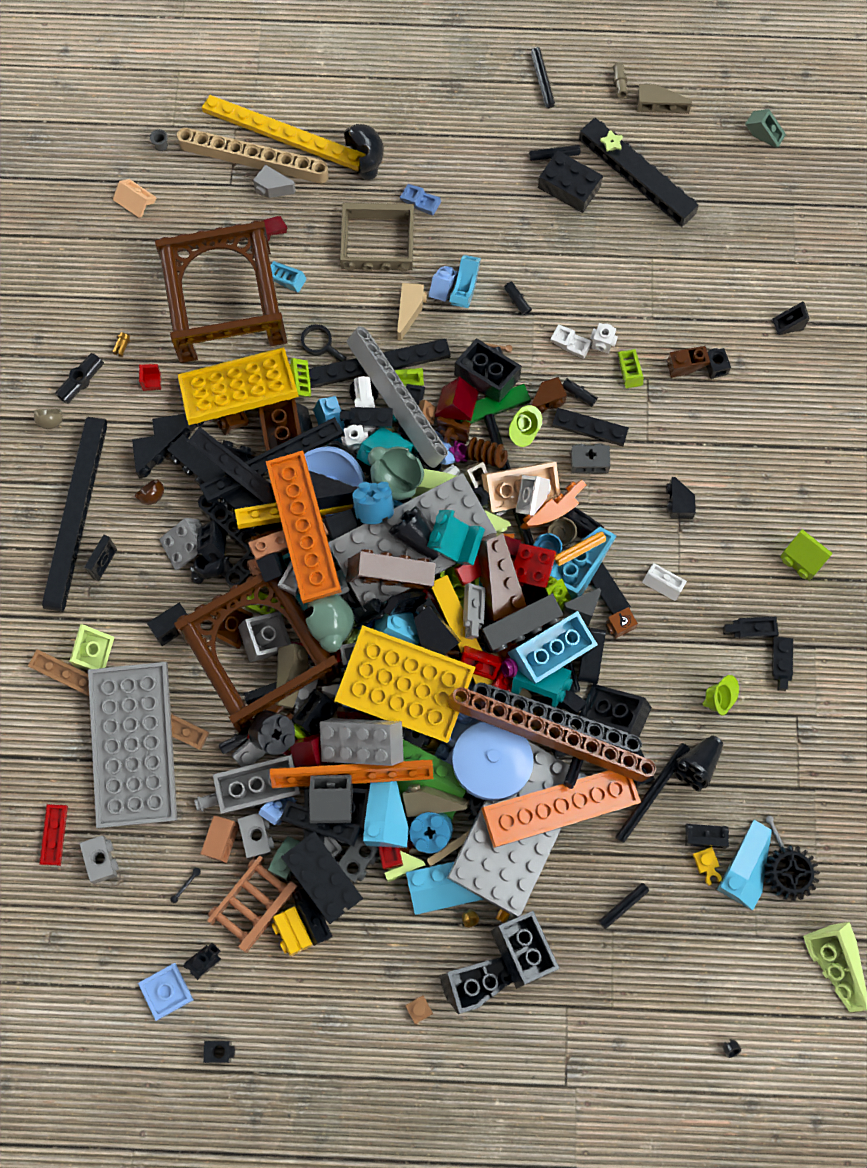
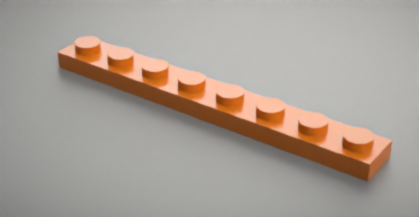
[270,760,433,788]

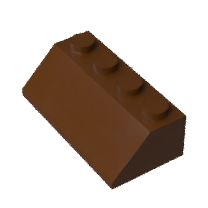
[258,398,301,451]

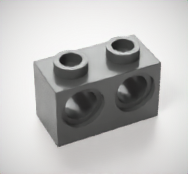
[338,835,380,884]

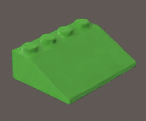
[397,740,467,821]

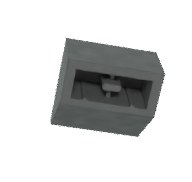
[309,775,353,823]

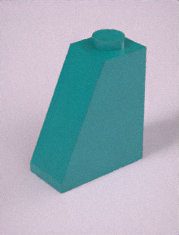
[356,428,414,466]

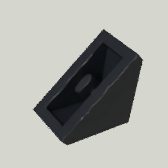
[772,301,810,335]

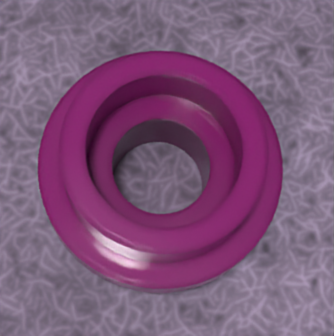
[500,658,518,678]

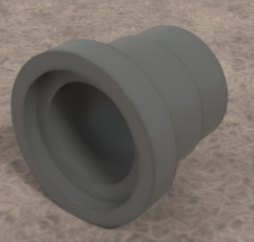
[150,129,168,151]

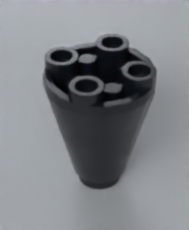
[388,506,440,560]
[674,735,723,792]

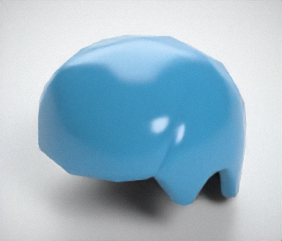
[533,533,562,555]

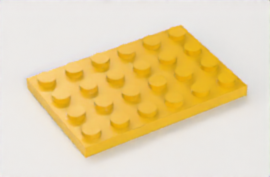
[177,347,299,425]
[334,625,476,743]

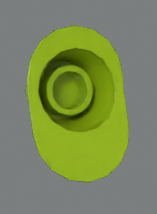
[509,405,542,447]
[703,675,739,716]

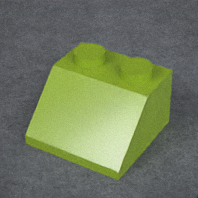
[780,529,833,581]

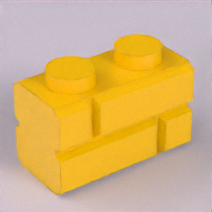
[271,906,313,956]

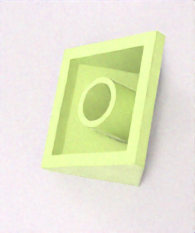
[69,624,114,671]

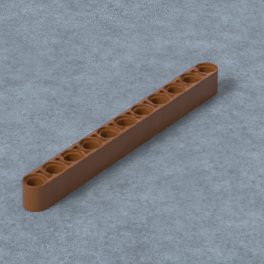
[448,687,656,782]

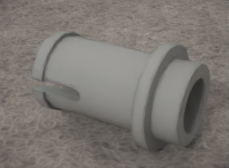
[194,792,219,812]

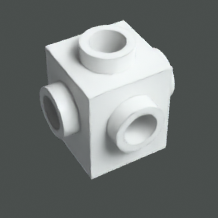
[590,323,618,354]
[341,425,368,454]

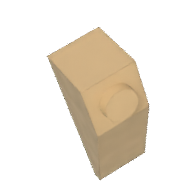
[397,283,427,341]

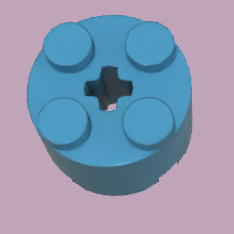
[352,482,394,524]
[410,812,453,853]

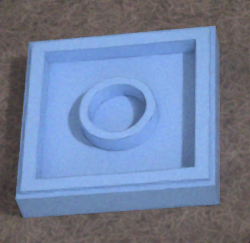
[138,963,194,1021]

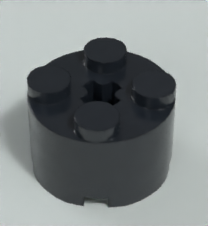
[248,710,295,755]

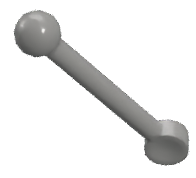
[766,815,787,851]

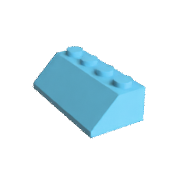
[507,611,597,684]
[406,862,484,915]

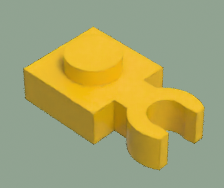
[692,847,722,886]

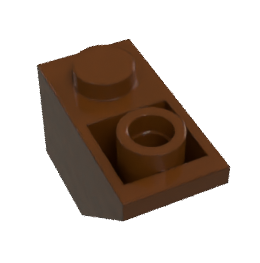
[667,346,710,378]
[531,377,567,414]

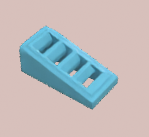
[271,261,306,292]

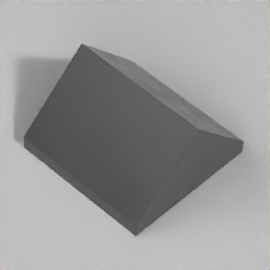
[562,588,601,626]

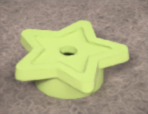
[600,131,623,151]

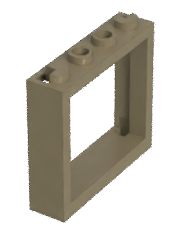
[340,203,414,272]

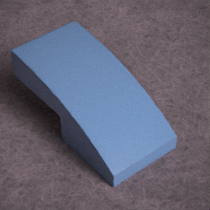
[400,184,441,215]

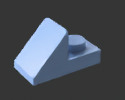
[258,797,297,826]

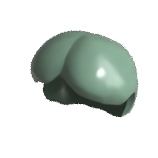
[368,446,424,501]
[306,594,354,652]

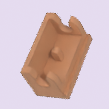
[200,815,240,863]

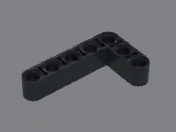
[198,494,257,588]

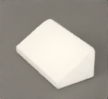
[642,563,687,601]

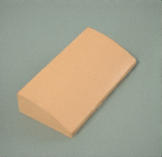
[481,462,560,512]

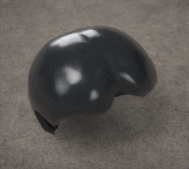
[344,124,384,180]

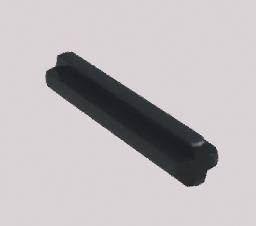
[529,145,581,161]
[599,883,649,929]

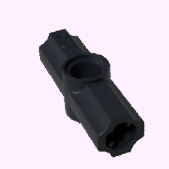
[55,353,104,404]

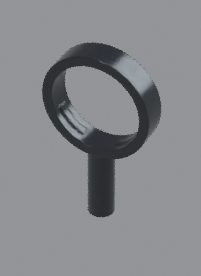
[301,324,347,362]

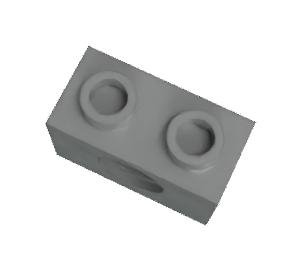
[238,813,275,860]
[79,835,119,884]

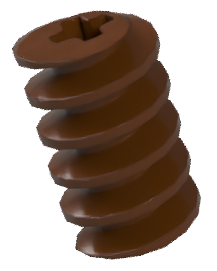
[466,437,508,468]

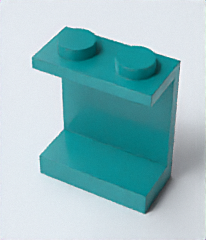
[427,510,485,565]

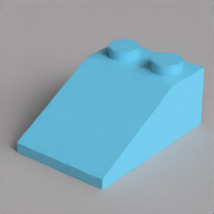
[374,601,420,645]

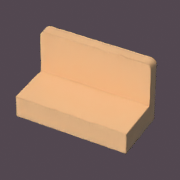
[113,179,157,218]

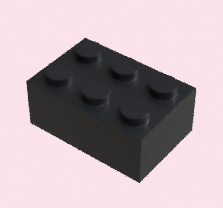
[538,150,603,213]
[454,338,522,403]
[491,911,560,989]

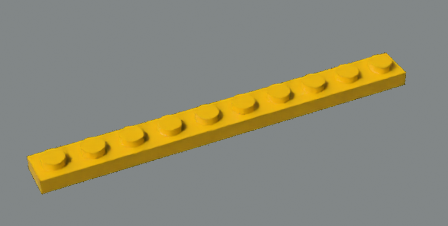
[202,95,366,171]

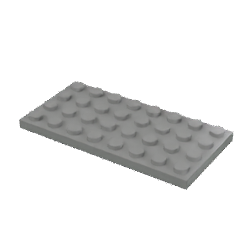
[329,473,497,612]
[88,662,177,829]
[447,741,586,918]

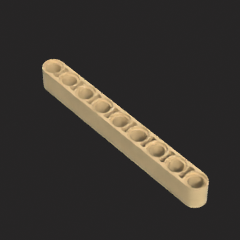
[177,128,329,183]

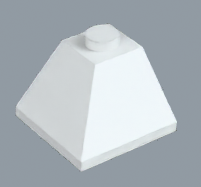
[516,475,551,515]

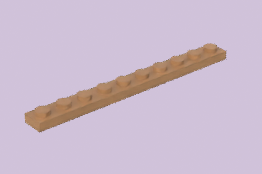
[28,649,209,750]

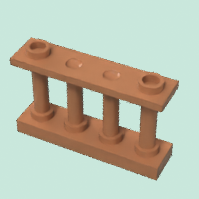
[247,523,328,575]
[207,856,299,953]

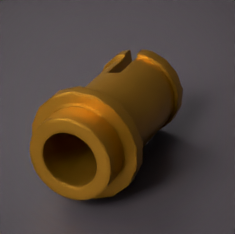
[112,332,131,357]

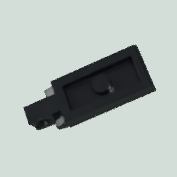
[340,407,393,428]
[723,616,779,639]
[772,637,793,691]
[292,889,333,946]

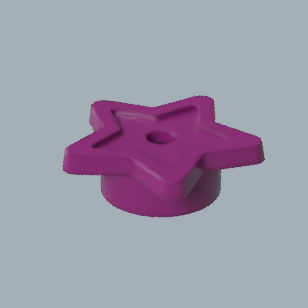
[449,441,468,463]

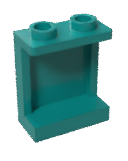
[511,667,573,708]

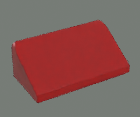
[459,646,501,680]

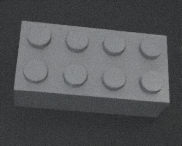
[320,718,403,766]

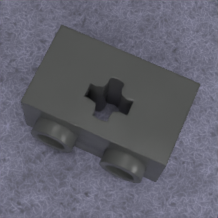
[570,443,610,474]

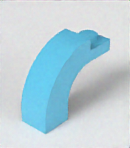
[449,255,481,308]

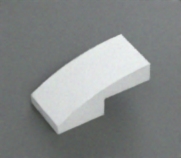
[550,324,592,359]

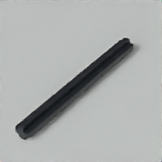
[616,743,690,843]

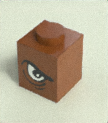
[606,607,638,639]

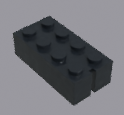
[281,831,364,924]

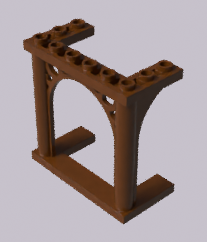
[155,221,288,363]
[174,573,341,733]

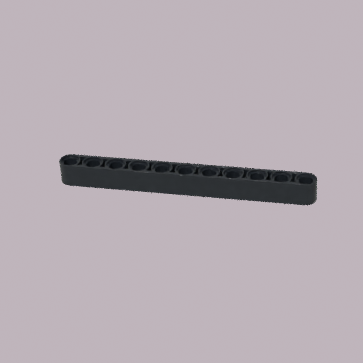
[42,416,107,612]

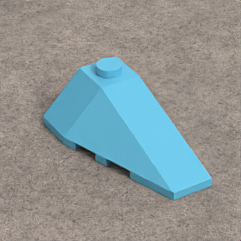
[550,527,617,600]
[363,781,409,848]
[716,820,772,911]

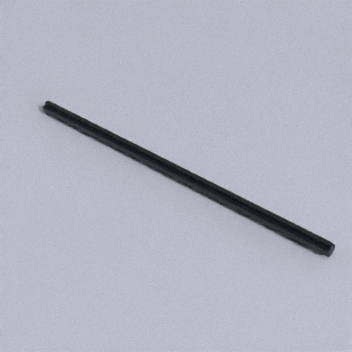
[484,414,580,693]

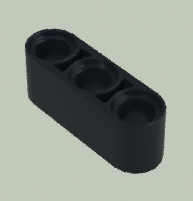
[578,627,606,684]

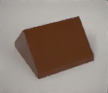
[209,604,253,649]

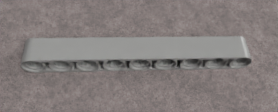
[347,326,448,468]

